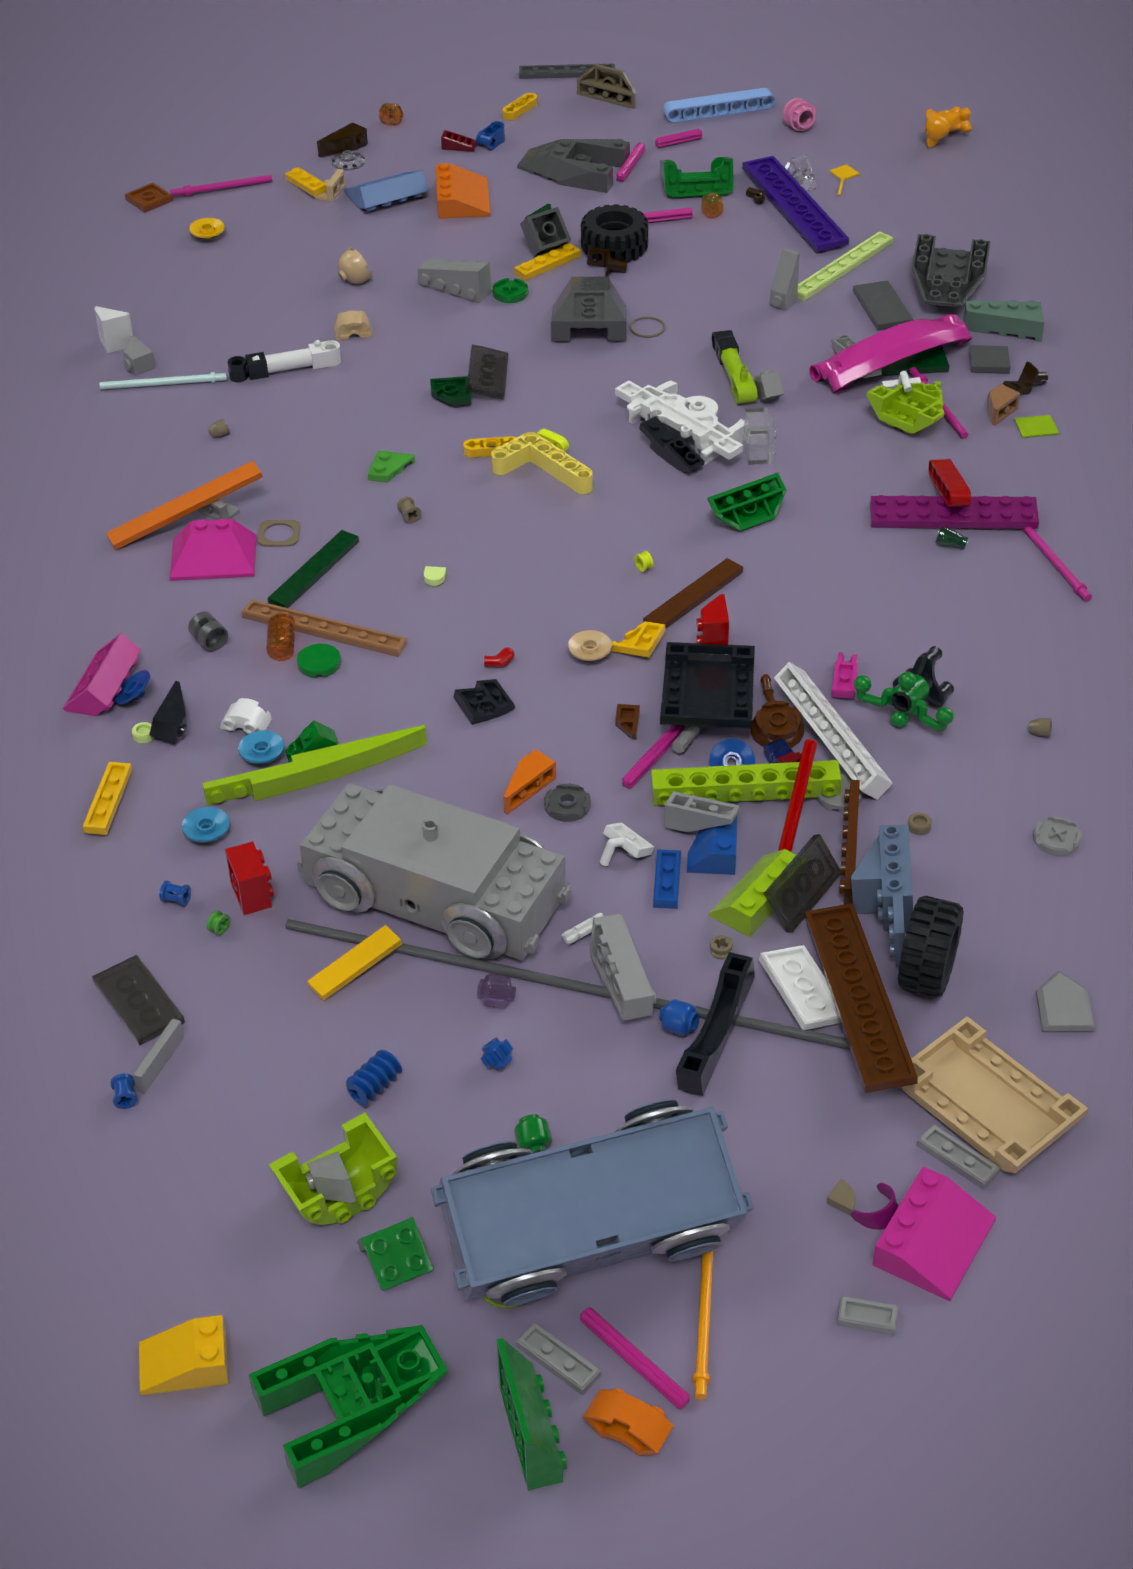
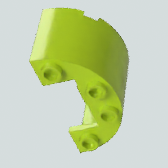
[269,1112,397,1225]

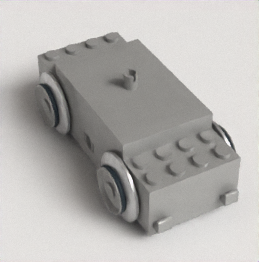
[298,783,572,961]

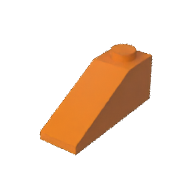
[504,749,556,814]

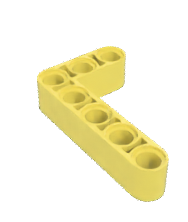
[491,432,593,494]

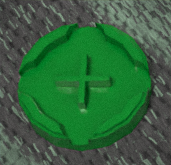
[492,278,529,303]
[297,643,341,678]

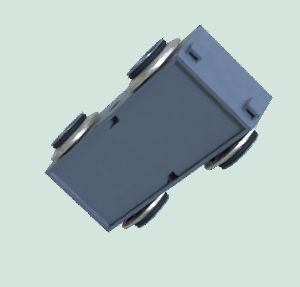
[431,1099,754,1306]

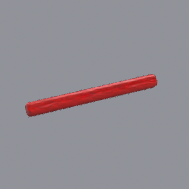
[778,739,817,852]

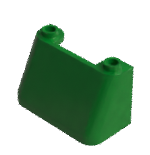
[660,156,734,197]

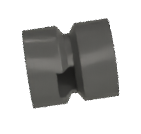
[188,611,228,651]

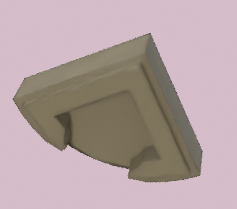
[827,1179,855,1215]

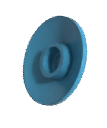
[238,730,284,764]
[182,807,230,842]

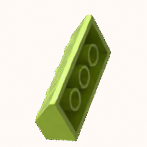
[709,849,805,937]

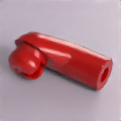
[484,647,515,667]

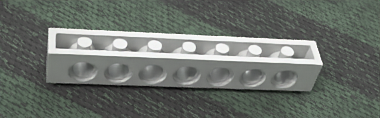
[774,662,893,800]

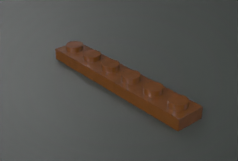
[839,780,860,904]

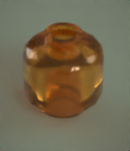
[379,103,403,125]
[701,192,724,218]

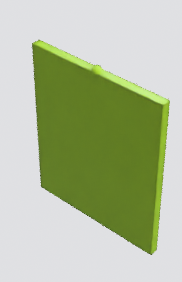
[1014,415,1059,438]

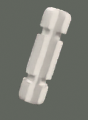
[562,913,604,945]

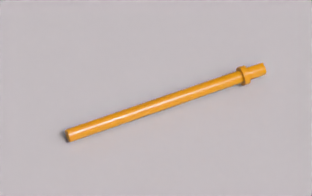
[692,1250,713,1400]

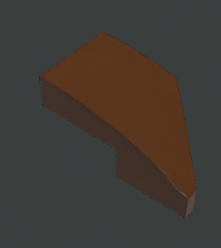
[615,704,640,739]

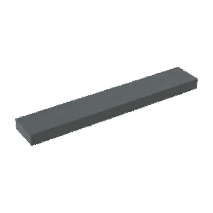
[519,63,615,79]

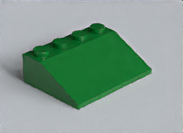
[496,1338,567,1491]

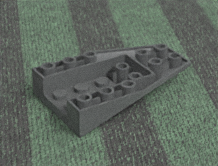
[912,234,990,308]
[551,277,626,342]

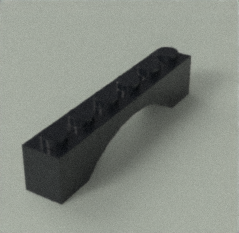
[676,952,755,1096]

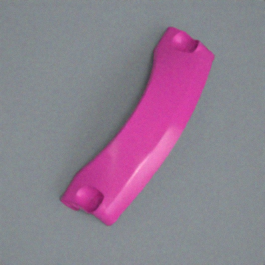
[809,314,972,393]

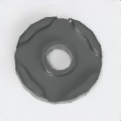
[544,783,591,822]

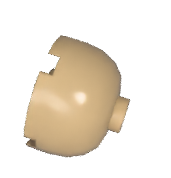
[338,247,372,285]

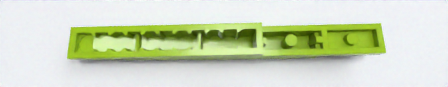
[202,724,427,806]

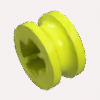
[634,551,654,572]

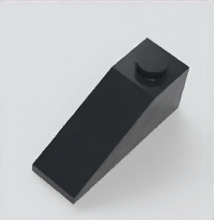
[149,681,187,745]

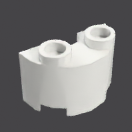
[220,698,272,734]

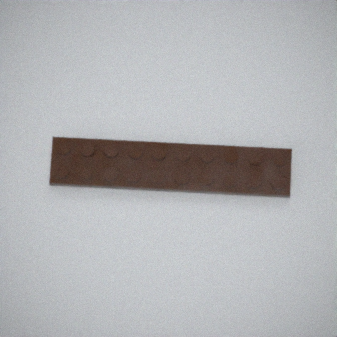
[805,903,918,1093]

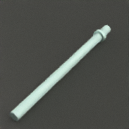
[100,372,227,390]

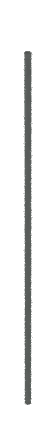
[285,919,850,1050]

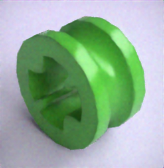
[207,910,230,935]

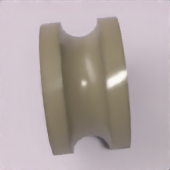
[710,935,733,960]

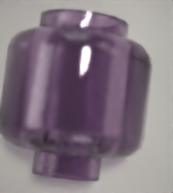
[477,974,516,1009]

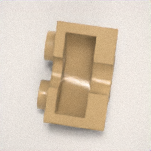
[334,310,373,340]

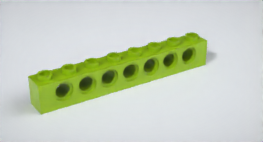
[651,760,841,806]

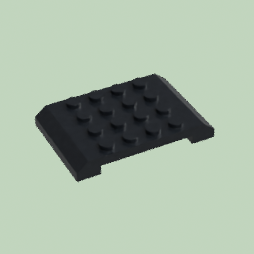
[660,642,755,729]

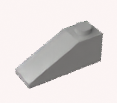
[770,248,800,311]
[665,791,740,832]

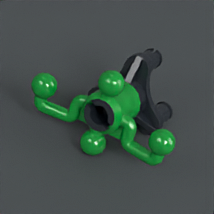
[854,646,954,731]

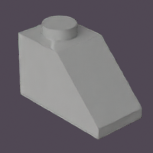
[123,335,155,376]
[306,1152,356,1203]

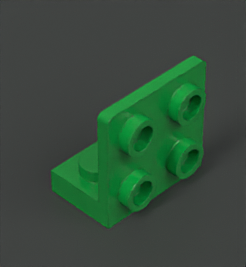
[357,1217,433,1291]

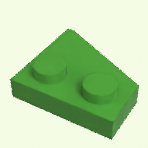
[368,450,415,483]

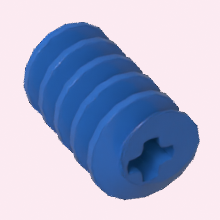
[346,1050,402,1107]

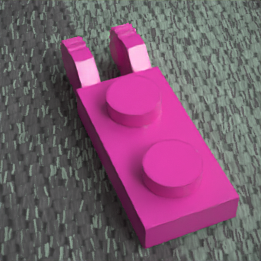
[832,652,858,699]

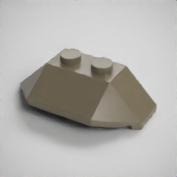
[577,64,636,109]

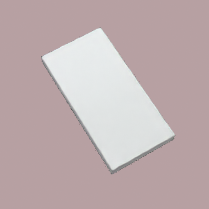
[758,945,841,1030]

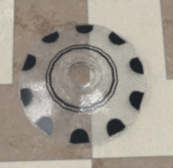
[332,150,365,170]

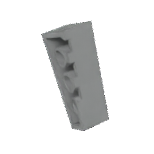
[417,258,491,303]
[591,913,656,1020]

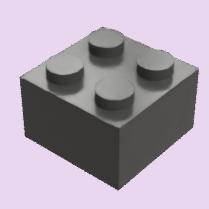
[520,207,571,257]

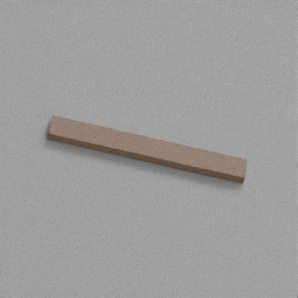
[241,599,407,657]

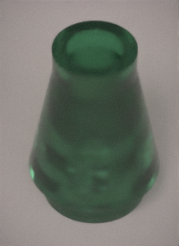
[936,526,968,549]

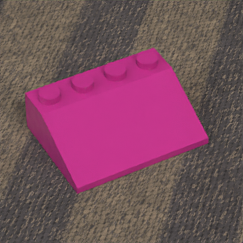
[873,1166,996,1301]

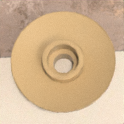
[568,630,612,661]

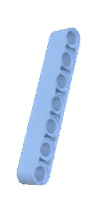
[663,88,776,123]

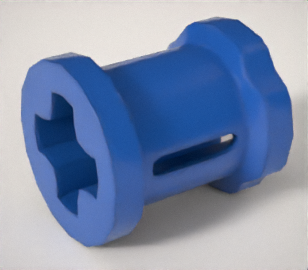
[159,880,191,906]
[110,1073,137,1109]

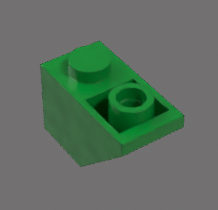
[285,720,339,762]

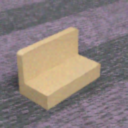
[315,169,345,202]

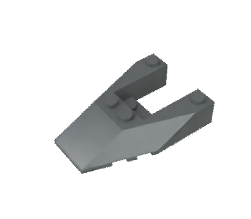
[517,139,630,193]

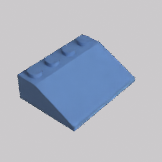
[343,170,428,211]

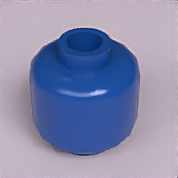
[659,999,700,1036]

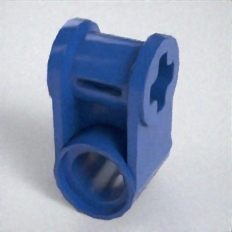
[476,121,505,150]

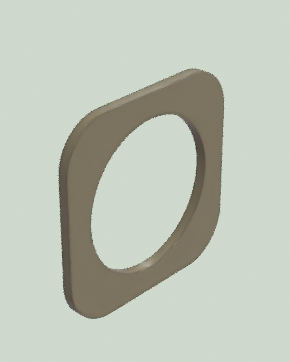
[258,520,300,546]

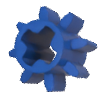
[480,1037,513,1070]

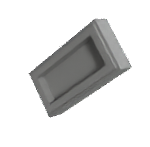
[837,1296,899,1336]

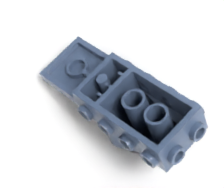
[851,824,913,967]

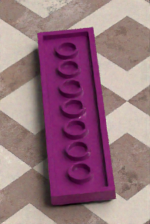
[870,495,1039,529]

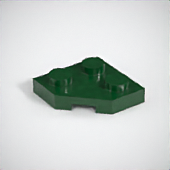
[430,376,471,406]

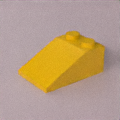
[139,1315,229,1395]

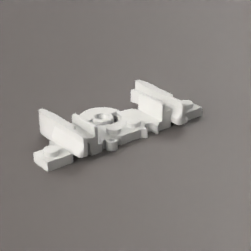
[615,380,747,465]

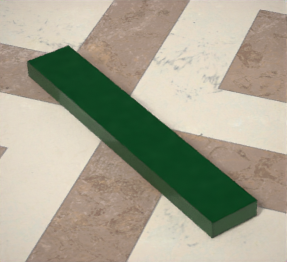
[267,530,359,608]

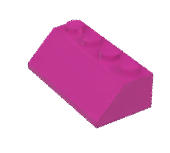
[63,633,141,716]

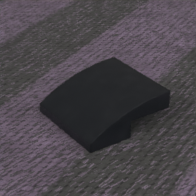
[453,679,515,724]

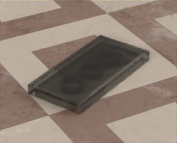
[466,344,509,400]
[763,834,841,933]
[92,955,185,1046]

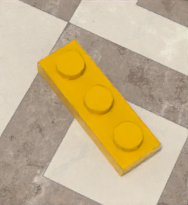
[285,167,327,197]

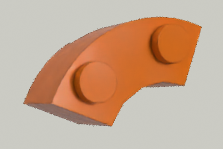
[582,1388,674,1456]

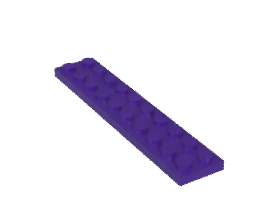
[742,156,849,252]

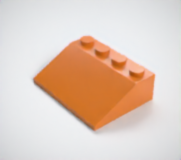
[435,163,490,219]

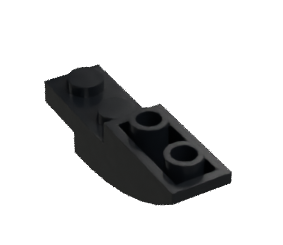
[639,417,705,472]

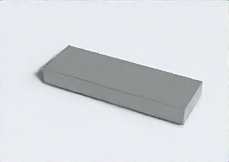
[133,1019,184,1094]
[917,1124,1000,1190]
[516,1322,601,1396]

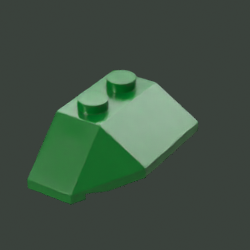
[707,472,787,532]

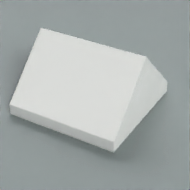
[94,306,133,353]

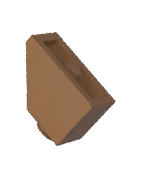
[987,384,1020,426]

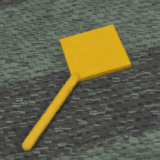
[829,164,860,196]

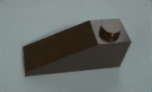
[317,122,368,158]

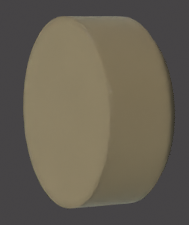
[908,813,932,835]

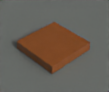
[125,182,173,213]

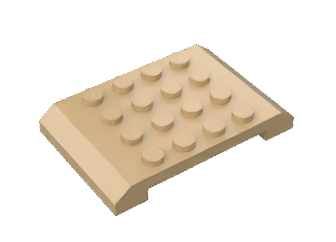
[901,1016,1088,1173]

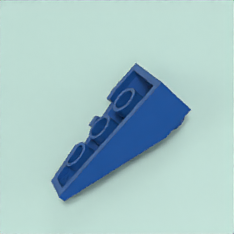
[687,804,738,875]

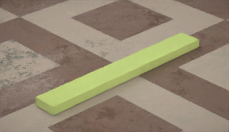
[797,231,893,301]

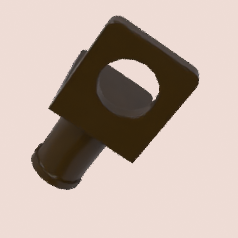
[587,248,627,277]
[1003,362,1048,394]

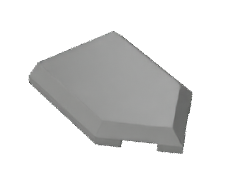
[1036,971,1095,1031]

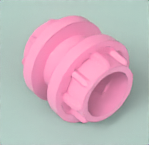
[783,98,816,131]

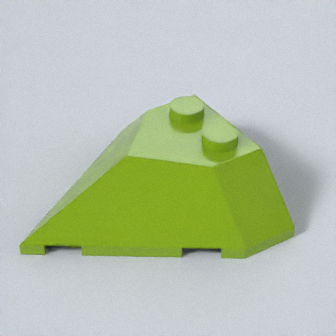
[866,381,944,434]

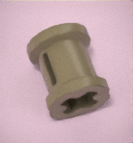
[397,496,421,523]

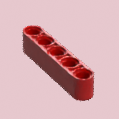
[929,459,971,508]

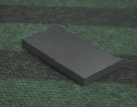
[853,280,913,330]

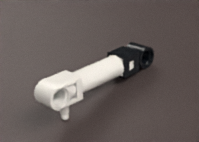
[227,340,341,383]

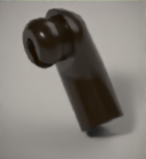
[746,187,765,204]

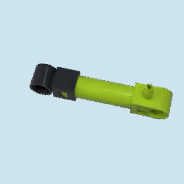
[711,330,757,404]

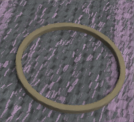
[630,316,665,338]

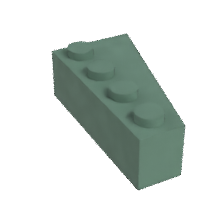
[963,300,1044,342]

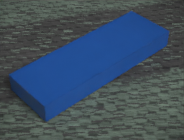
[653,849,681,909]

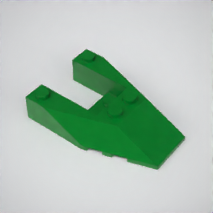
[249,1325,448,1488]

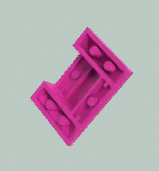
[170,519,257,581]

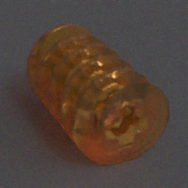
[266,613,295,661]

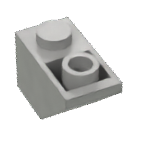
[754,370,784,402]

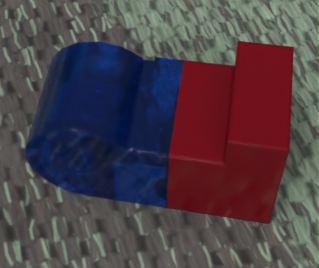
[764,739,802,763]

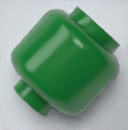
[514,1114,552,1154]

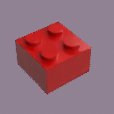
[225,841,274,915]

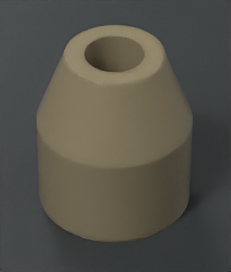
[208,419,230,438]
[1029,718,1052,737]

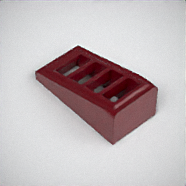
[441,130,477,152]

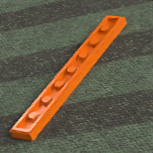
[106,460,263,550]

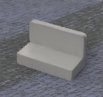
[196,499,240,520]

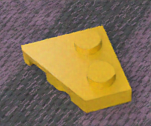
[611,621,666,658]

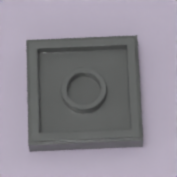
[969,345,1011,373]

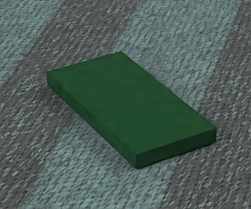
[874,345,950,377]

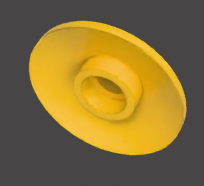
[189,218,225,239]

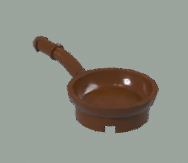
[750,674,804,750]

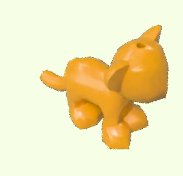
[925,106,972,148]

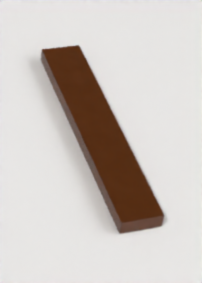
[643,558,743,628]

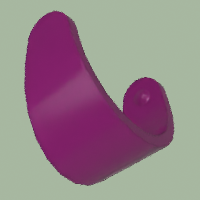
[851,1183,898,1230]

